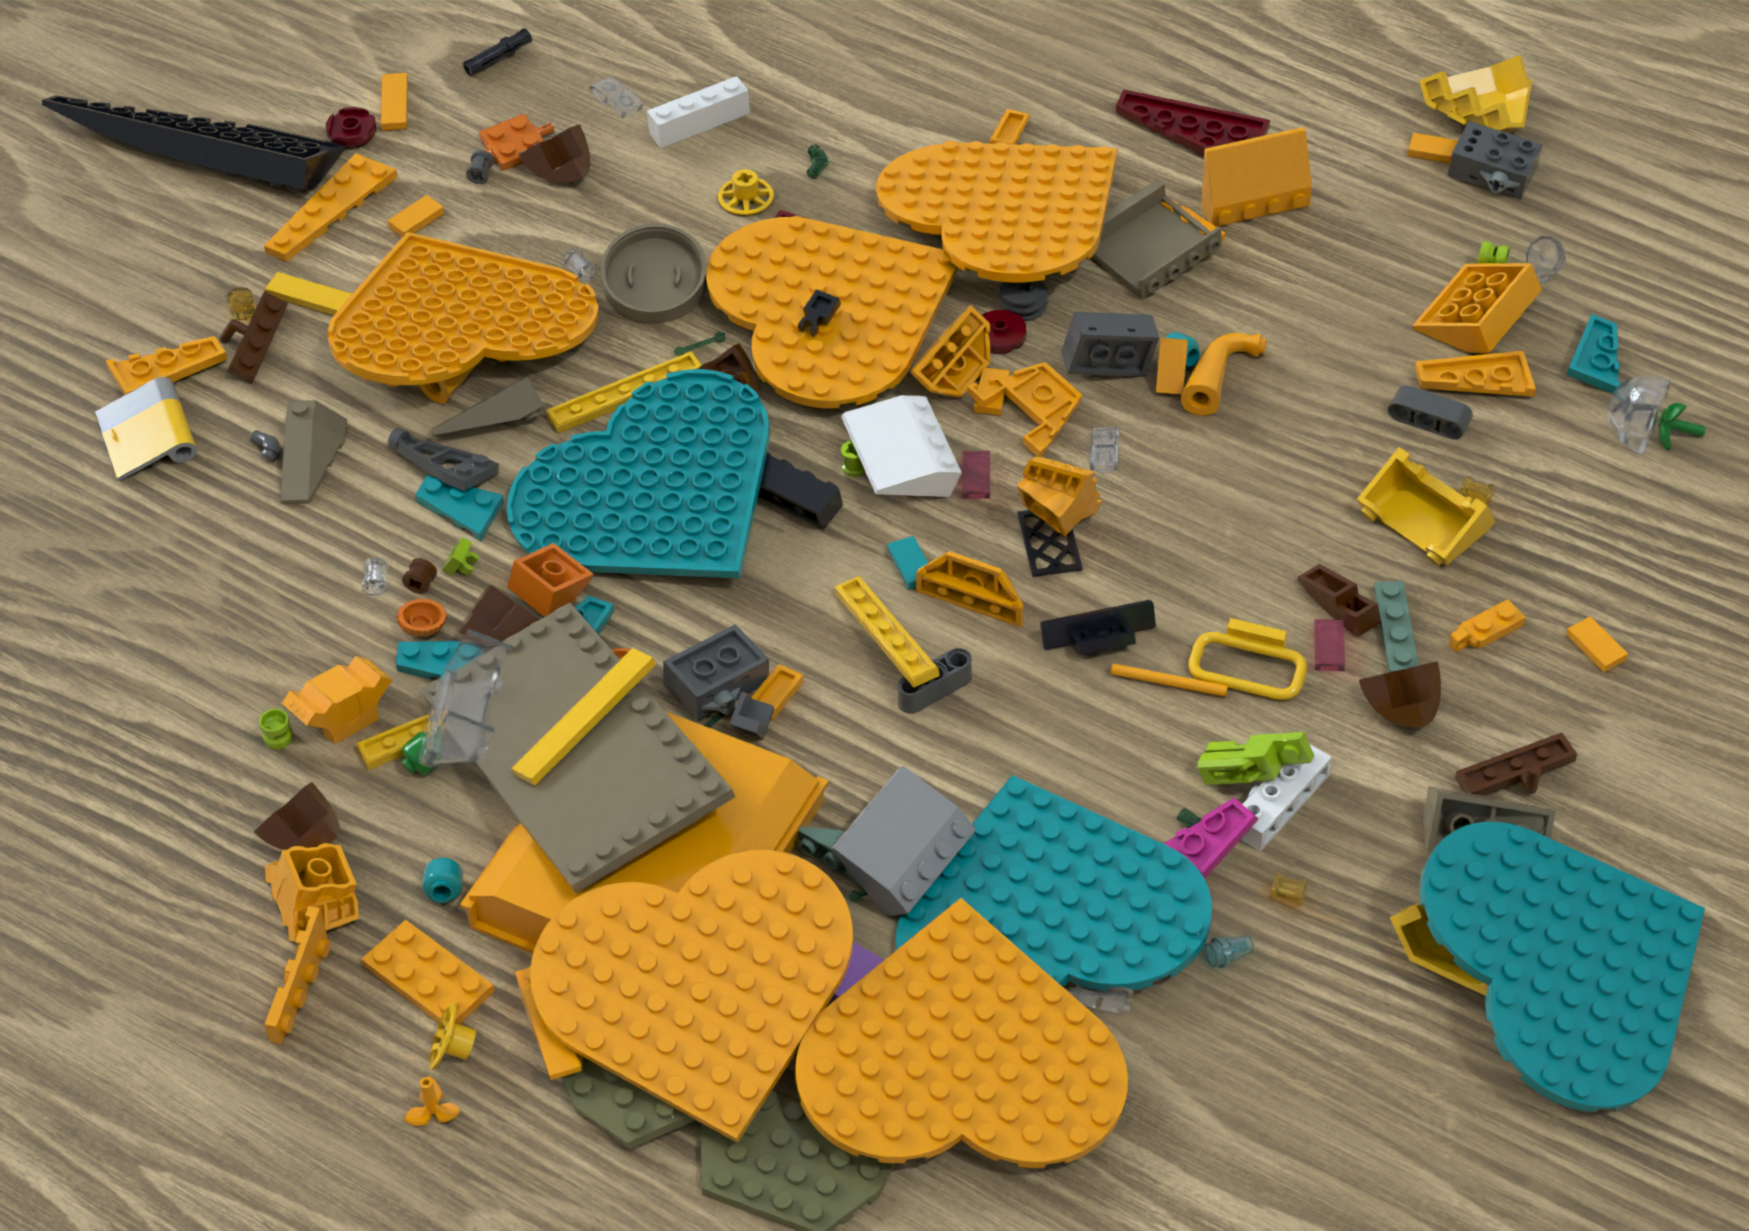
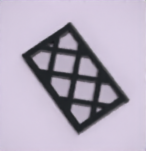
[1017,510,1083,577]

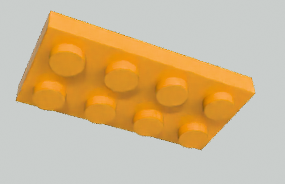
[361,919,495,1027]

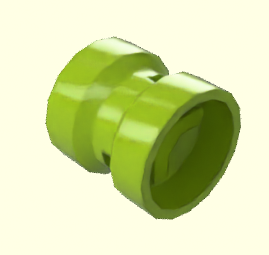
[1477,241,1510,263]
[259,708,293,750]

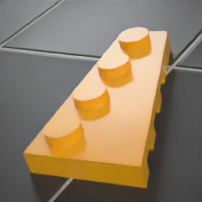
[105,336,227,395]
[1415,351,1536,397]
[264,906,331,1044]

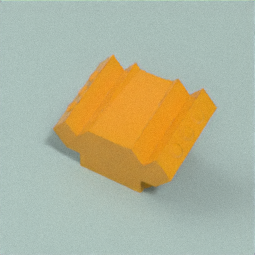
[1017,456,1103,537]
[281,656,393,744]
[265,843,359,942]

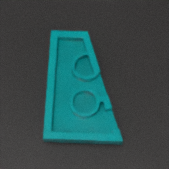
[1566,314,1621,395]
[415,475,504,541]
[396,640,486,679]

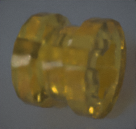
[226,287,256,321]

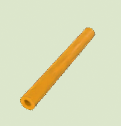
[1111,663,1228,697]

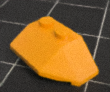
[911,305,990,398]
[916,551,1023,628]

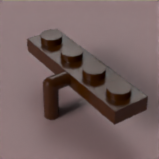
[219,291,288,384]
[1455,732,1577,796]

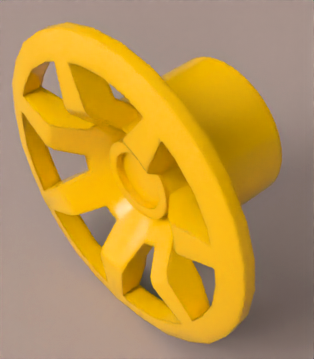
[718,169,774,215]
[429,1003,476,1070]

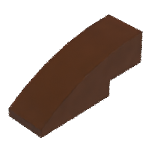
[1298,564,1381,636]

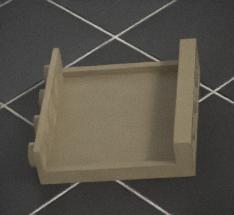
[1091,179,1222,299]

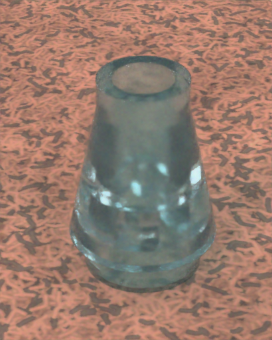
[1205,934,1254,968]

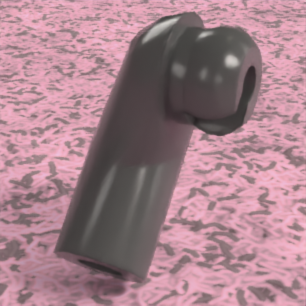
[251,430,281,461]

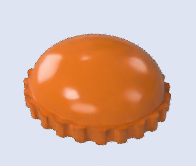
[397,598,447,637]

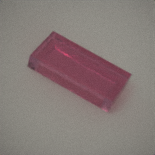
[962,451,990,499]
[1314,619,1345,671]

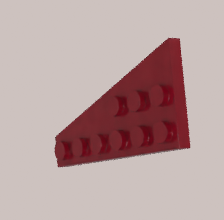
[1116,89,1270,155]

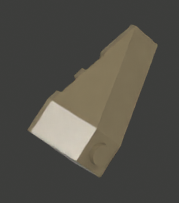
[431,376,544,435]
[281,400,347,504]
[1423,786,1556,852]

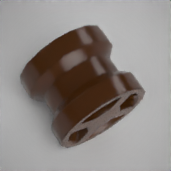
[402,558,437,594]

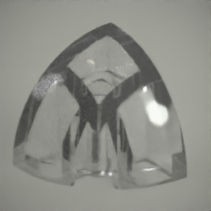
[1607,376,1671,454]

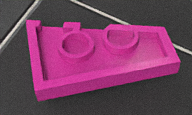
[1161,798,1259,879]

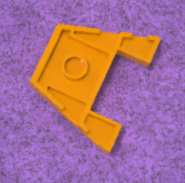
[967,362,1082,457]

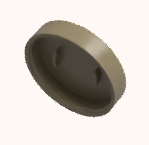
[600,224,707,324]

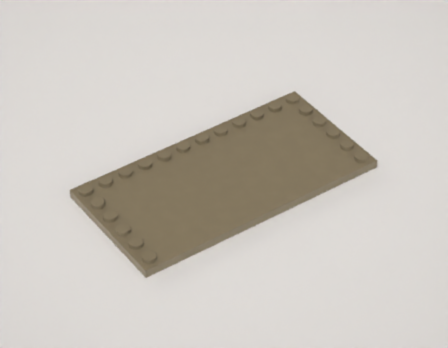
[420,602,735,894]

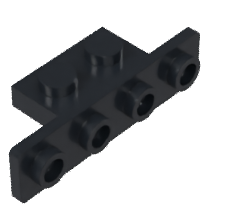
[1040,599,1156,656]

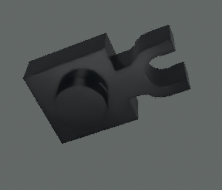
[798,289,841,337]

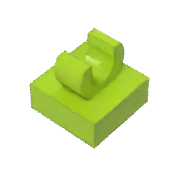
[442,537,479,576]

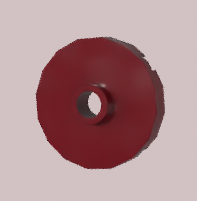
[326,107,377,147]
[982,310,1026,354]

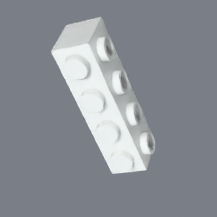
[647,76,750,148]
[1241,745,1332,852]

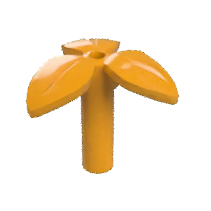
[404,1076,460,1126]

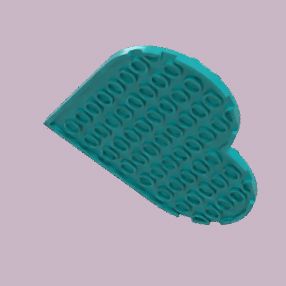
[507,369,770,578]
[896,775,1212,991]
[1419,822,1705,1112]

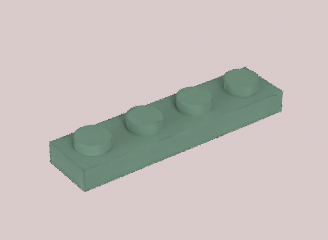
[1374,581,1419,673]

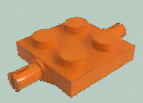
[479,114,554,171]

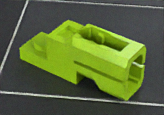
[1197,732,1315,785]

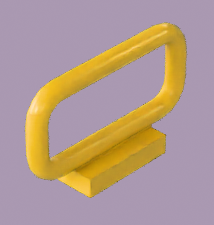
[1188,618,1308,700]

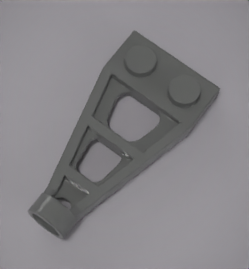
[388,428,499,491]

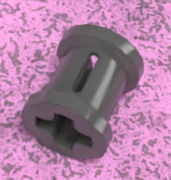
[466,150,494,184]

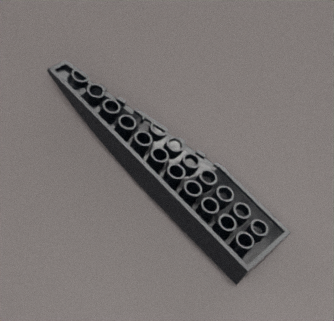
[42,95,345,192]

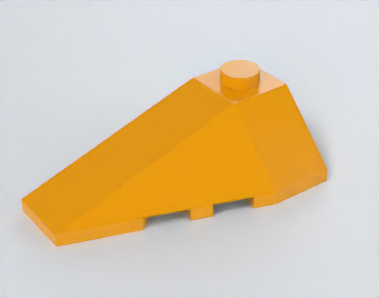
[515,966,583,1080]

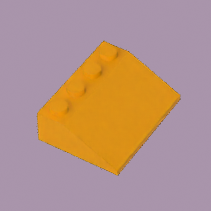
[1201,127,1312,227]
[1412,263,1542,354]

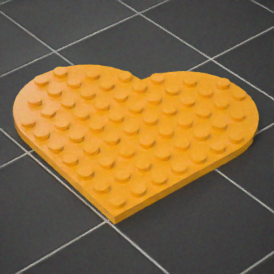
[876,140,1118,282]
[706,216,959,408]
[328,232,599,387]
[530,850,853,1143]
[795,898,1128,1168]

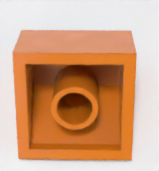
[507,543,593,617]

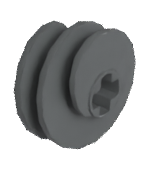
[1000,281,1048,321]

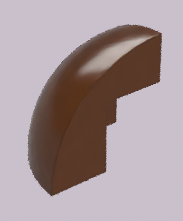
[519,124,590,183]
[698,343,759,393]
[459,584,540,644]
[1359,661,1441,727]
[253,782,340,850]

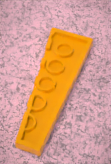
[264,153,398,262]

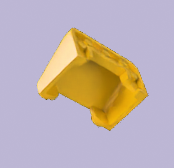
[1357,447,1496,566]

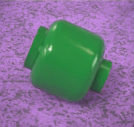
[401,732,446,776]

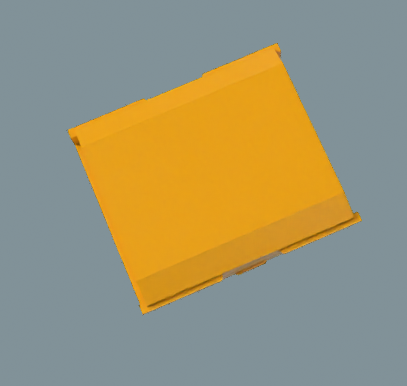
[460,711,829,954]

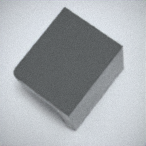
[729,692,775,740]

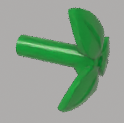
[1657,403,1706,450]

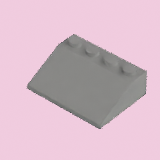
[831,766,976,917]

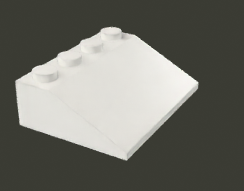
[841,395,962,497]

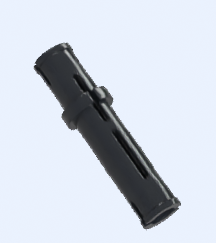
[463,28,532,76]

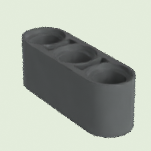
[1388,385,1473,439]
[897,648,972,714]

